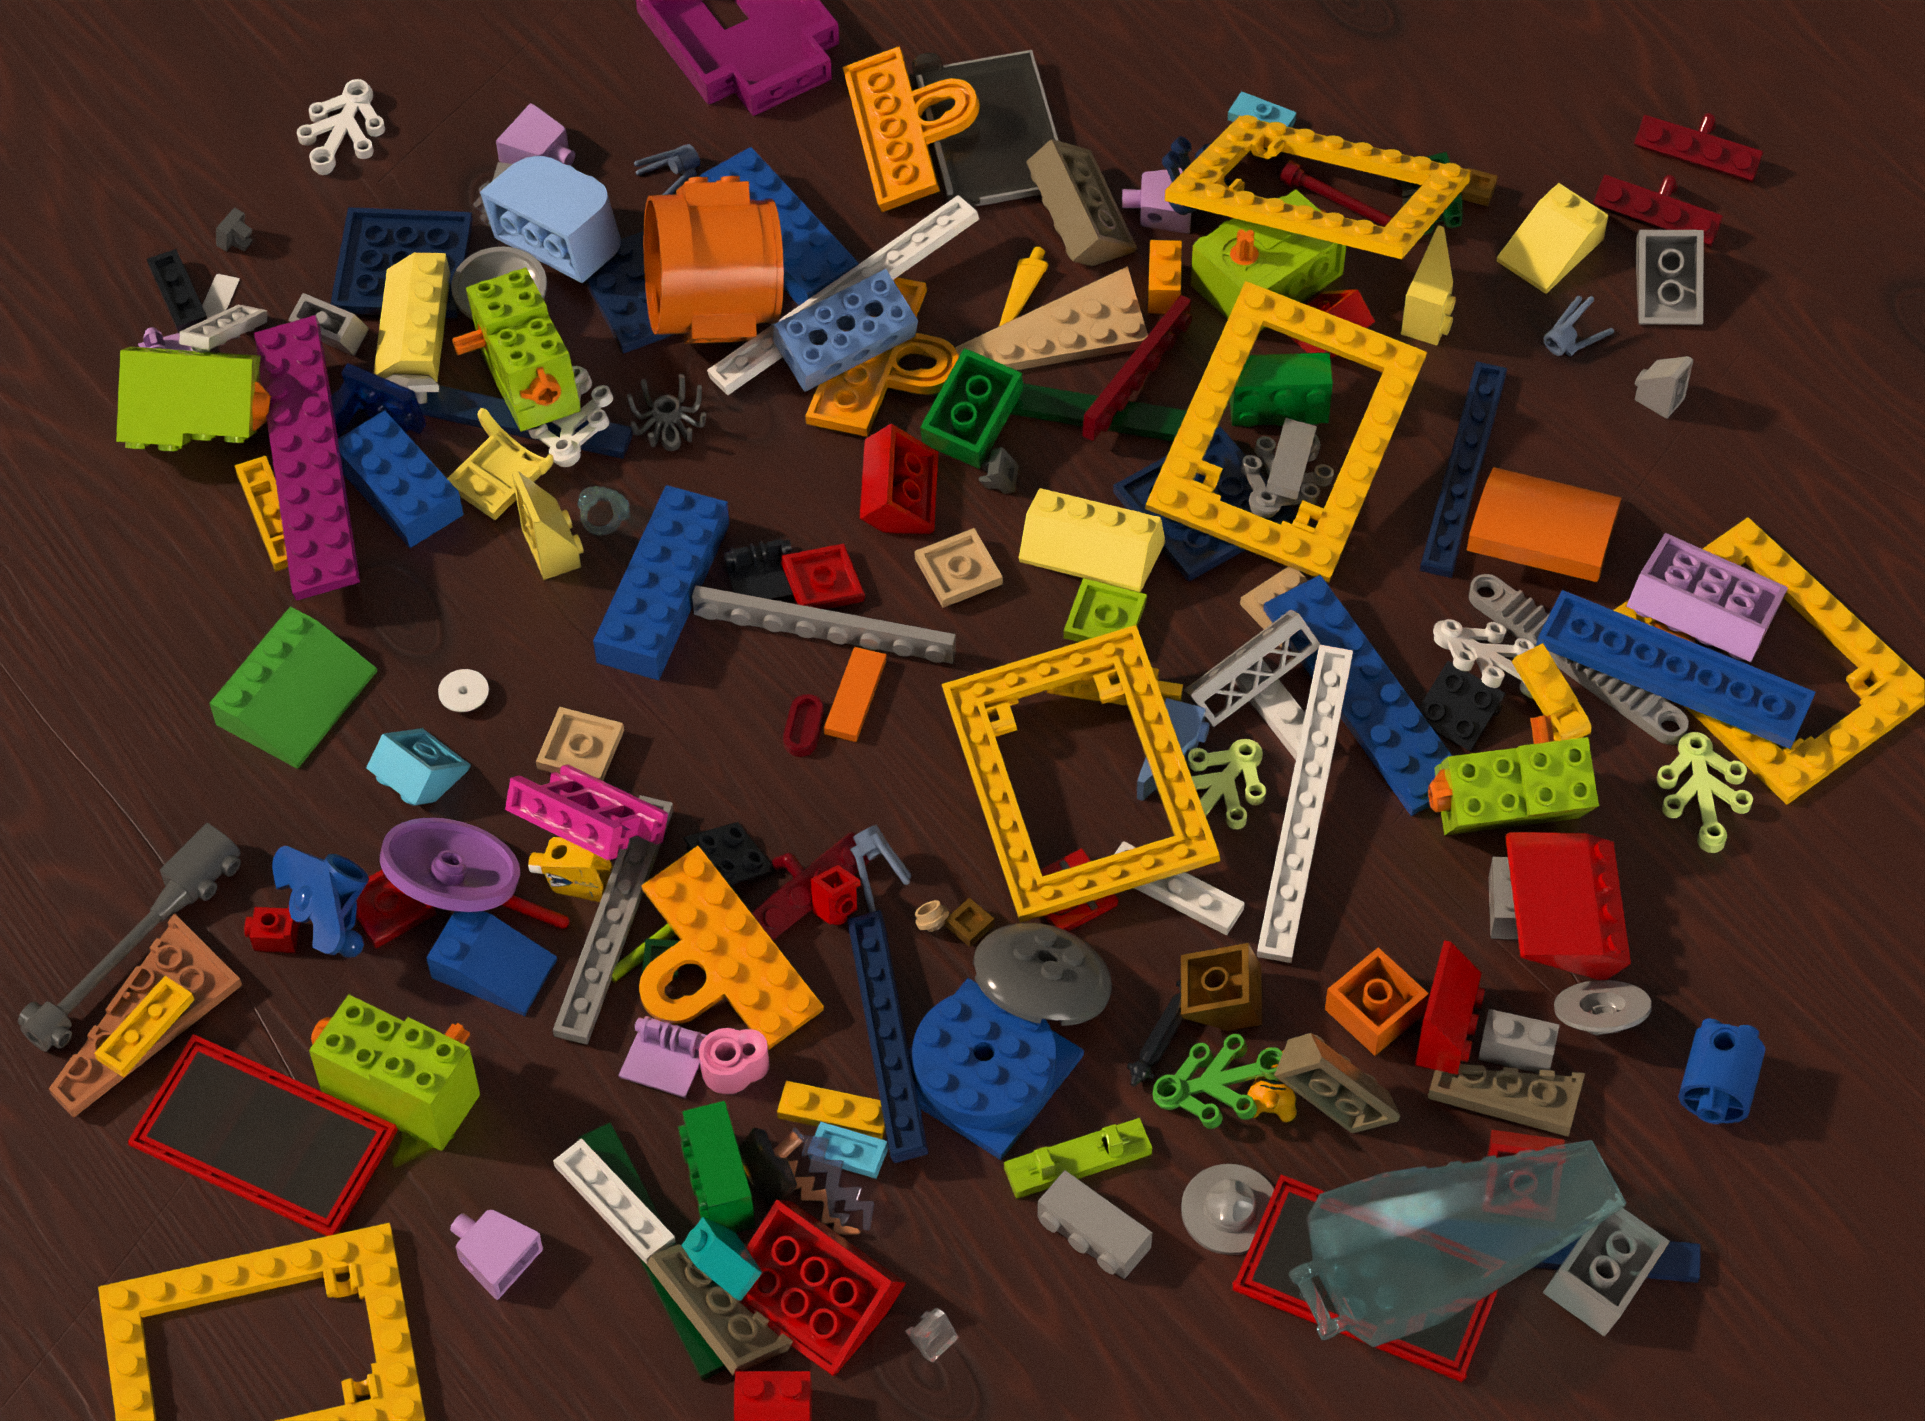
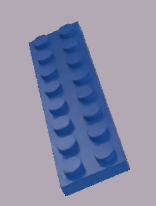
[1263,575,1452,816]
[1536,590,1816,749]

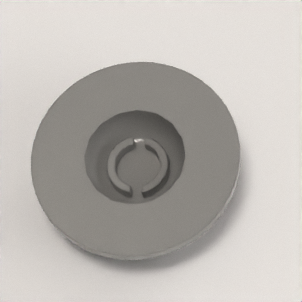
[1554,980,1651,1035]
[1181,1164,1278,1255]

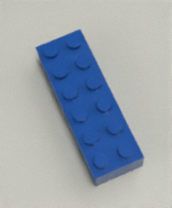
[700,147,859,306]
[593,485,730,681]

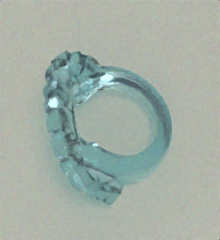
[577,486,630,536]

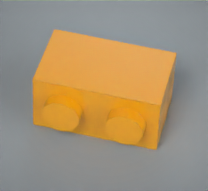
[1148,240,1182,314]

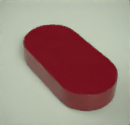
[783,694,825,757]

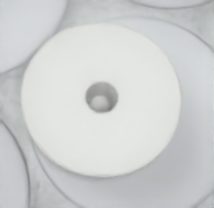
[438,669,489,712]

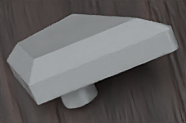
[385,374,439,404]

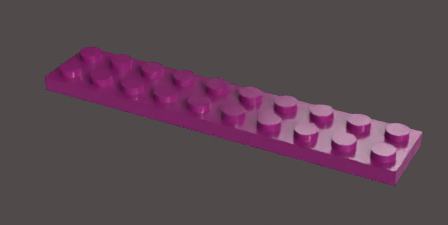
[254,315,360,600]

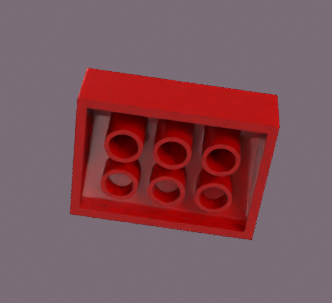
[1505,832,1631,980]
[739,1199,906,1376]

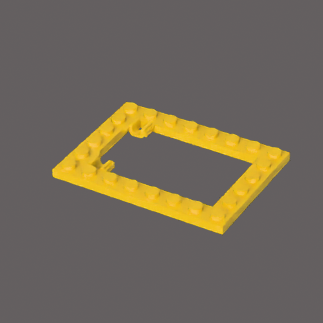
[1165,115,1471,259]
[1145,281,1427,582]
[1614,517,1925,805]
[942,625,1220,923]
[98,1223,426,1421]

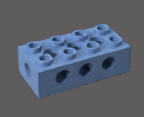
[773,269,918,392]

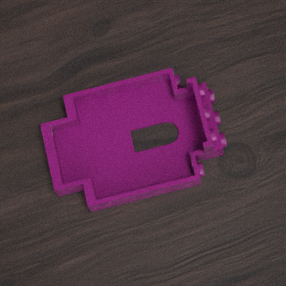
[636,0,839,116]

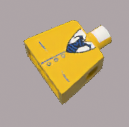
[528,837,613,902]

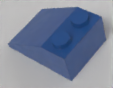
[427,911,557,1016]

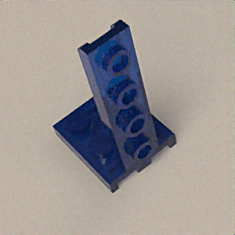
[331,363,426,438]

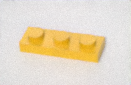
[94,976,194,1078]
[777,1081,885,1139]

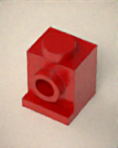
[811,865,860,925]
[244,905,300,953]

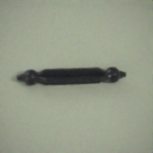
[1127,979,1184,1087]

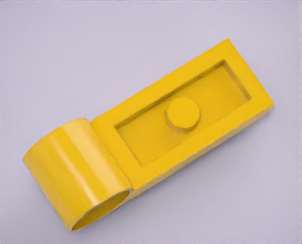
[1512,643,1591,741]

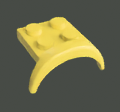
[447,408,554,520]

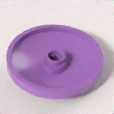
[380,818,520,912]

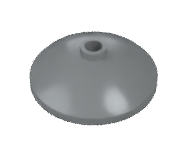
[451,247,547,320]

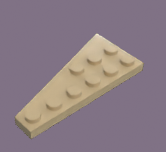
[955,266,1148,370]

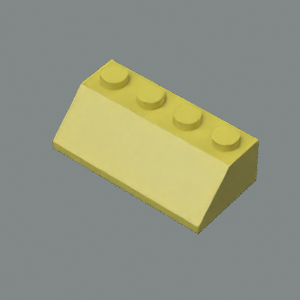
[373,252,451,382]
[1019,488,1165,592]

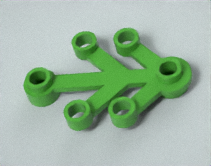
[1153,1034,1283,1129]

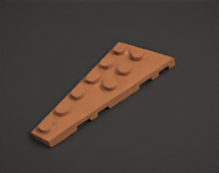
[49,913,242,1118]

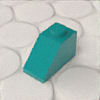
[682,1217,763,1301]

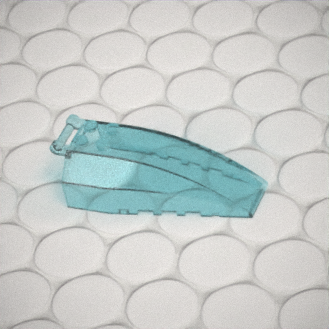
[1289,1140,1626,1347]

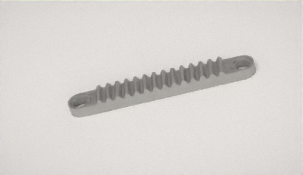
[1469,574,1689,745]

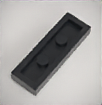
[146,249,207,333]

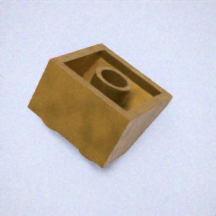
[1181,943,1262,1031]

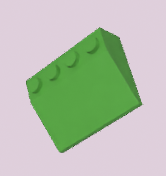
[209,606,377,769]

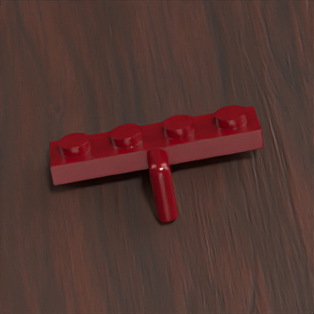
[1634,113,1763,183]
[1593,174,1723,247]
[751,832,873,941]

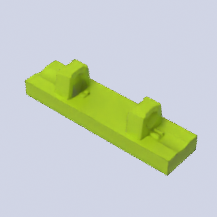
[1004,1118,1153,1199]

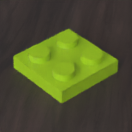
[1064,578,1147,642]

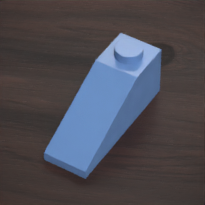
[1137,698,1210,801]

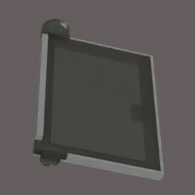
[911,50,1058,209]

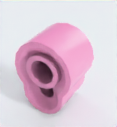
[699,1028,770,1095]

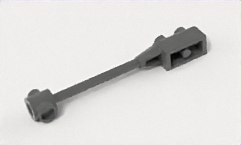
[18,823,241,1052]

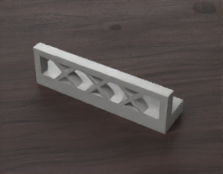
[1184,610,1321,727]

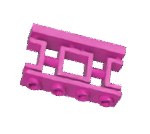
[505,764,668,860]

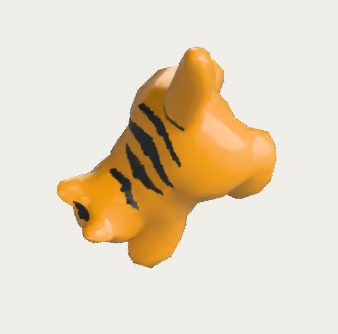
[1244,1047,1297,1122]

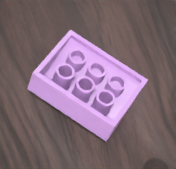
[1626,533,1788,662]

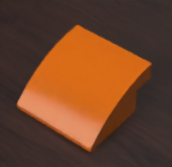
[1467,467,1622,582]

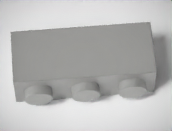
[1038,1170,1152,1279]

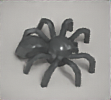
[627,374,706,451]

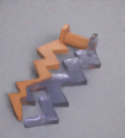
[769,1127,875,1235]

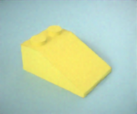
[1496,183,1609,294]
[1401,225,1456,346]
[512,471,584,580]

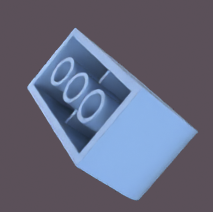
[480,156,621,283]

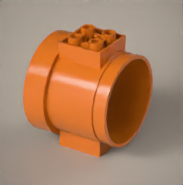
[643,176,784,344]

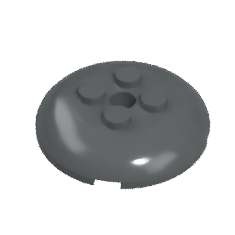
[972,922,1112,1026]

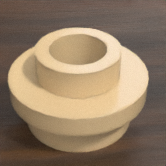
[915,900,949,932]

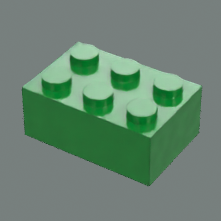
[920,348,1024,469]
[1230,352,1333,427]
[678,1101,756,1233]

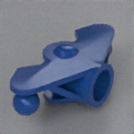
[272,846,369,958]

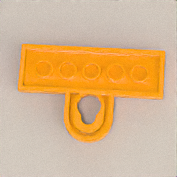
[843,46,980,212]
[805,277,959,437]
[639,846,824,1051]

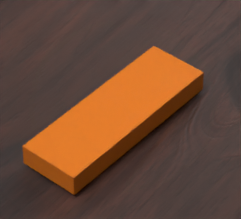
[824,647,887,742]

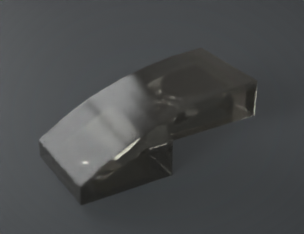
[738,1128,797,1207]

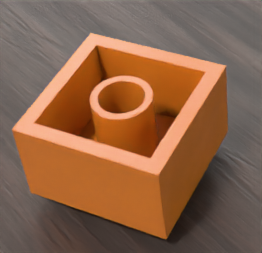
[1325,947,1429,1056]

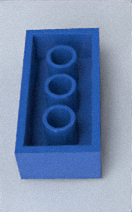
[338,410,464,548]

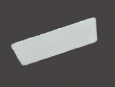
[202,274,240,319]

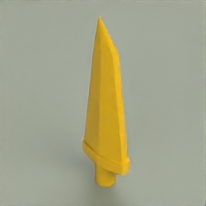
[999,247,1048,326]

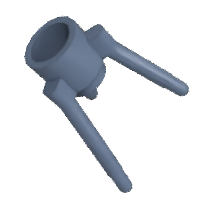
[634,144,700,195]
[1543,296,1614,357]
[850,824,912,913]

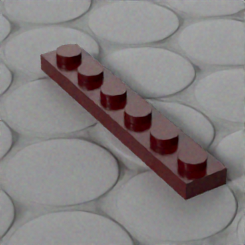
[1082,295,1193,441]

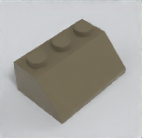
[1274,1033,1400,1133]

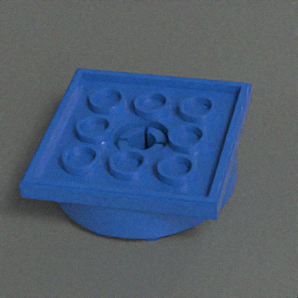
[909,978,1084,1160]

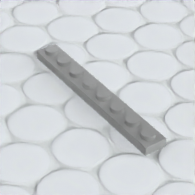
[692,586,956,664]
[553,795,674,1045]

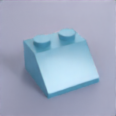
[366,728,471,806]

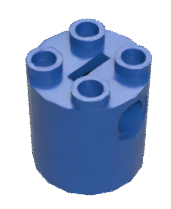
[1678,1018,1766,1124]

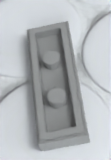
[1265,418,1317,500]

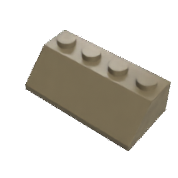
[1026,139,1137,266]

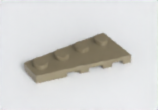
[1428,1064,1585,1137]
[646,1244,793,1375]

